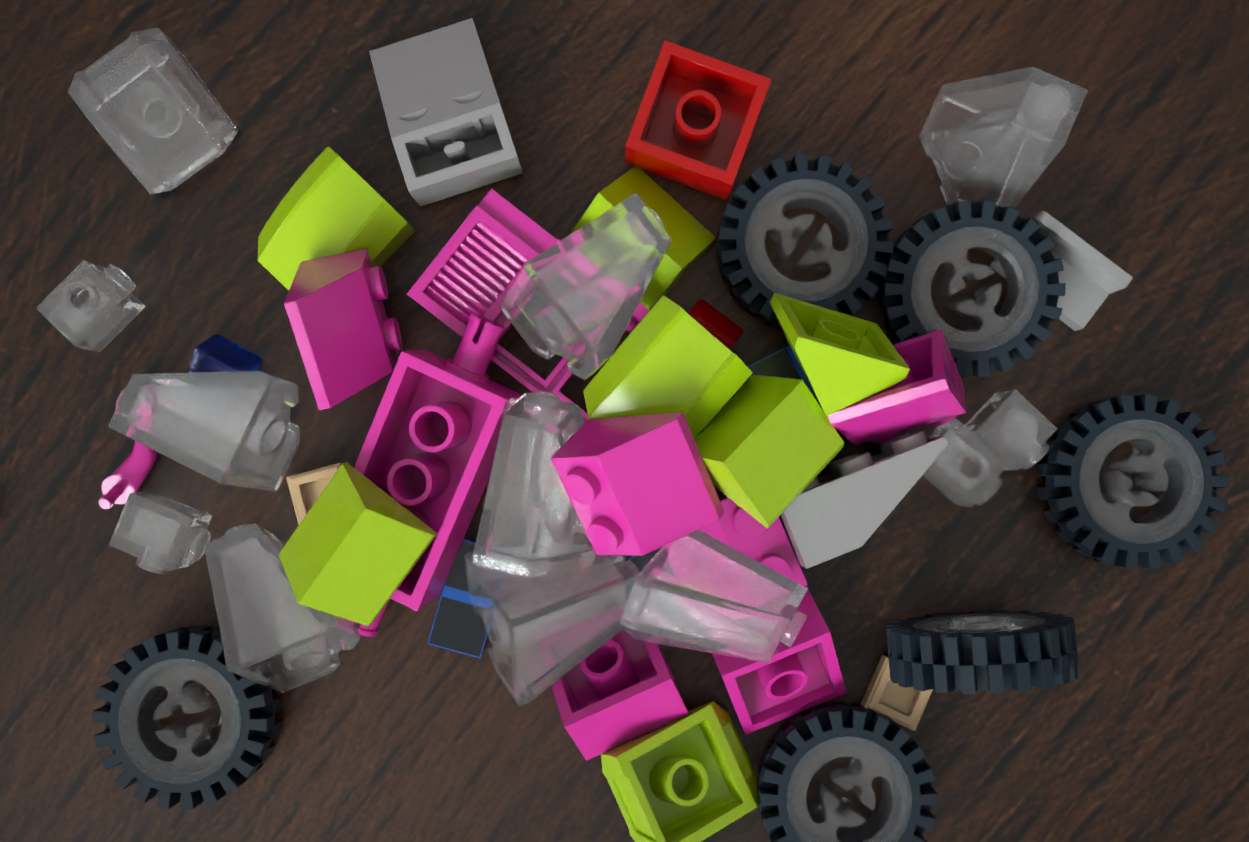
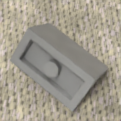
[989,211,1133,331]

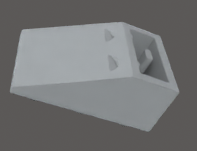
[369,18,523,207]
[779,430,949,569]

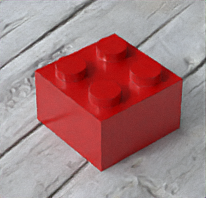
[625,40,772,200]

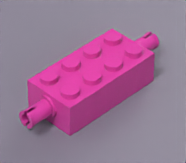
[343,313,525,637]

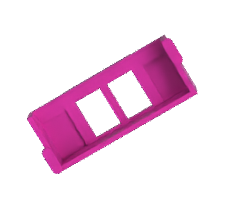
[407,188,744,428]

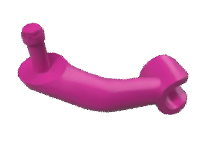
[99,384,161,509]

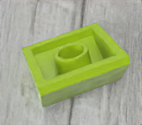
[564,167,716,310]
[770,293,910,417]
[694,375,844,529]
[278,462,438,626]

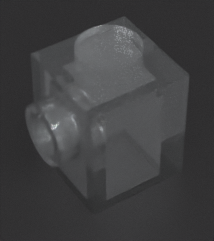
[36,260,146,352]
[958,389,1057,470]
[922,419,1009,507]
[108,491,212,575]

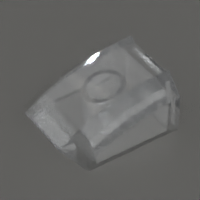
[68,27,238,194]

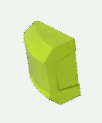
[257,146,415,291]
[583,295,753,438]
[601,701,759,842]

